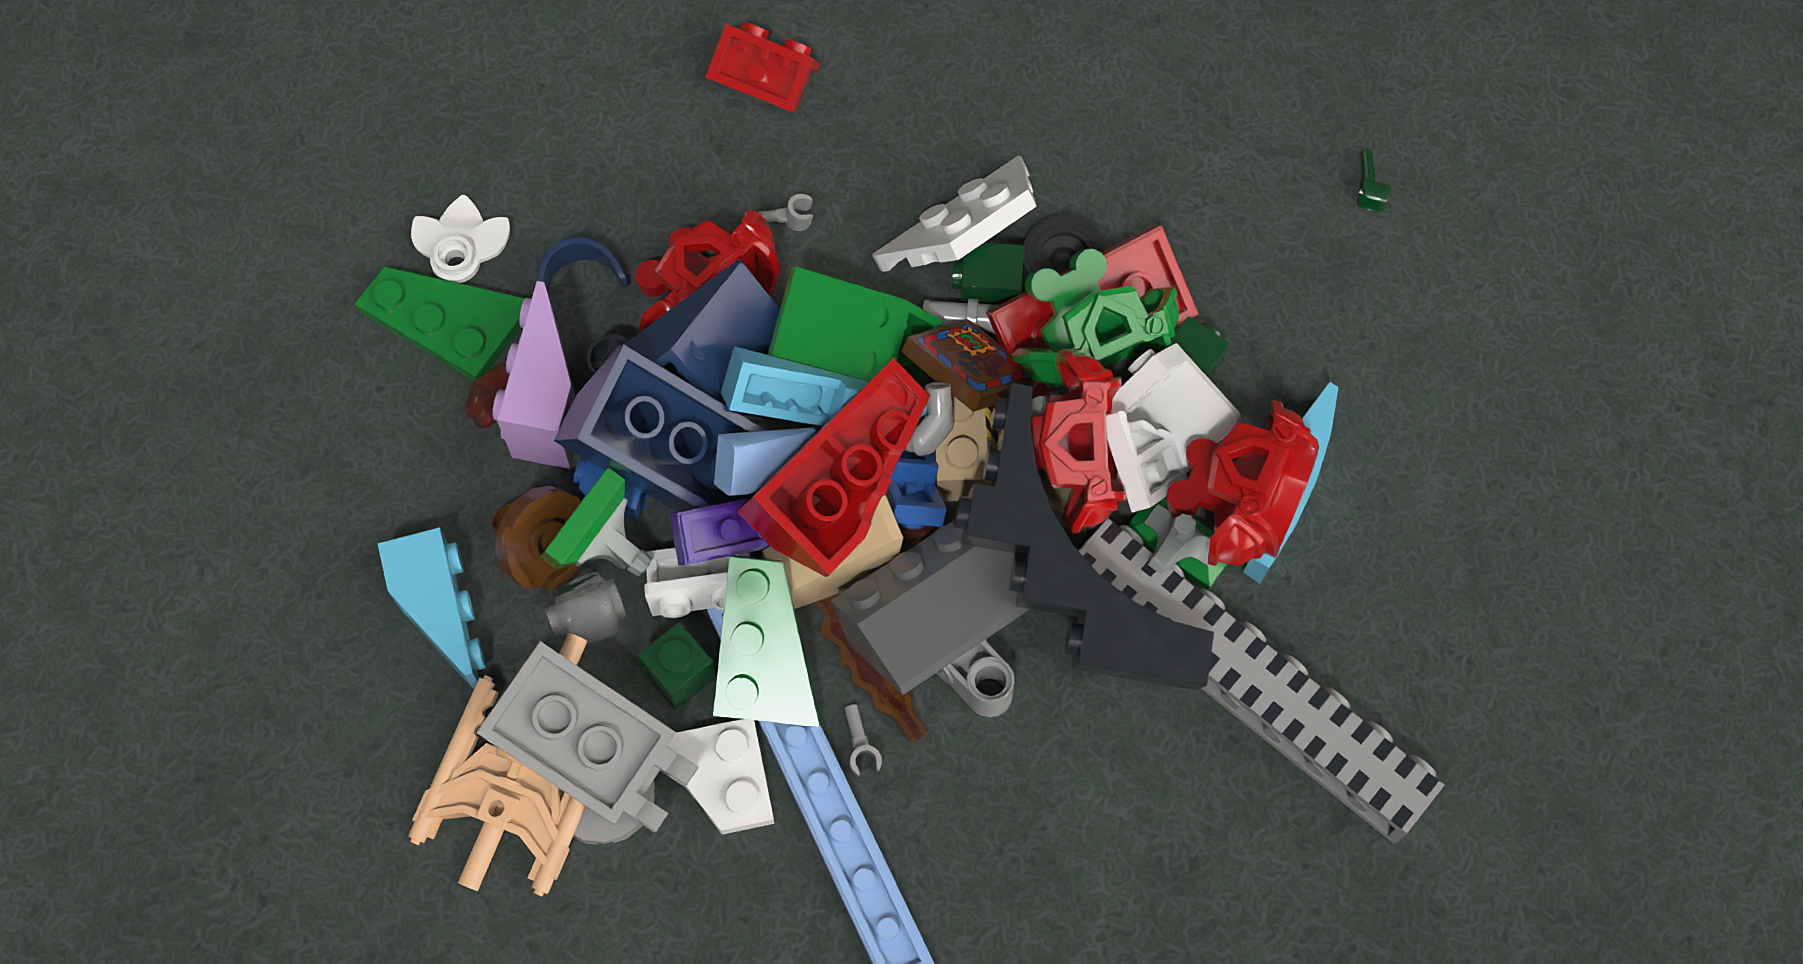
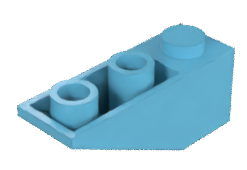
[378,528,486,689]

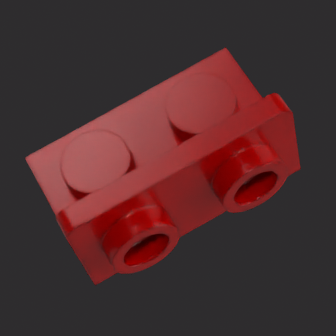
[706,21,821,114]

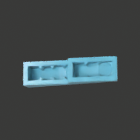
[721,346,927,426]

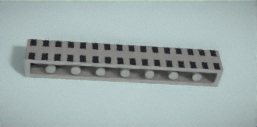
[1079,518,1444,844]

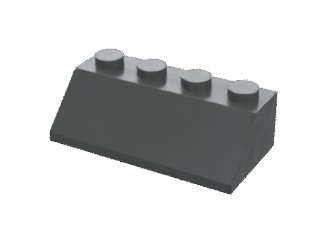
[831,520,1030,695]

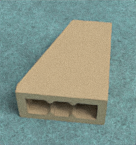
[762,495,903,609]

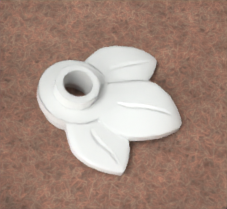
[411,195,510,283]

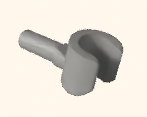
[745,194,813,231]
[845,704,882,777]

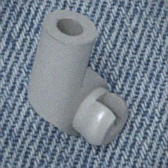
[905,382,954,456]

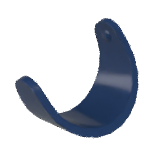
[538,237,628,319]

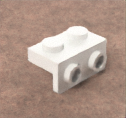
[644,548,751,618]

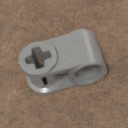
[936,640,1014,717]

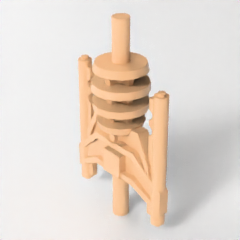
[408,633,588,896]

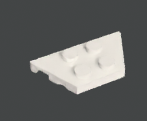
[872,156,1036,272]

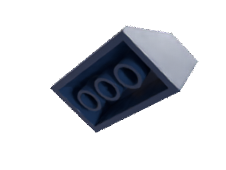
[554,344,767,511]

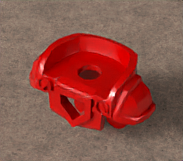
[635,209,780,333]
[991,349,1126,535]
[1166,400,1319,566]

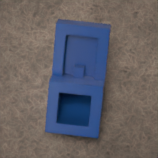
[885,450,947,529]

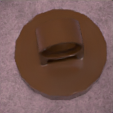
[490,486,582,590]

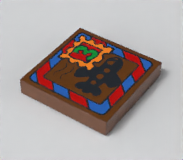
[902,320,1038,412]

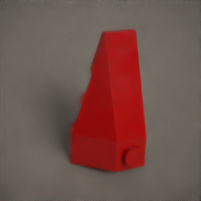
[737,358,930,577]

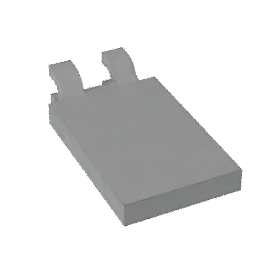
[477,641,699,832]

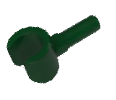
[1357,149,1390,213]

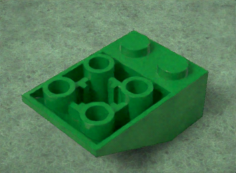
[768,266,943,390]

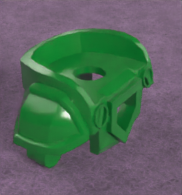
[1011,249,1179,395]

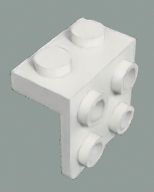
[1111,343,1241,473]

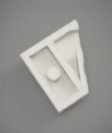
[1106,411,1188,512]
[667,719,774,834]

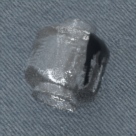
[545,572,627,646]

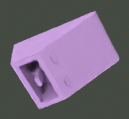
[493,281,576,469]

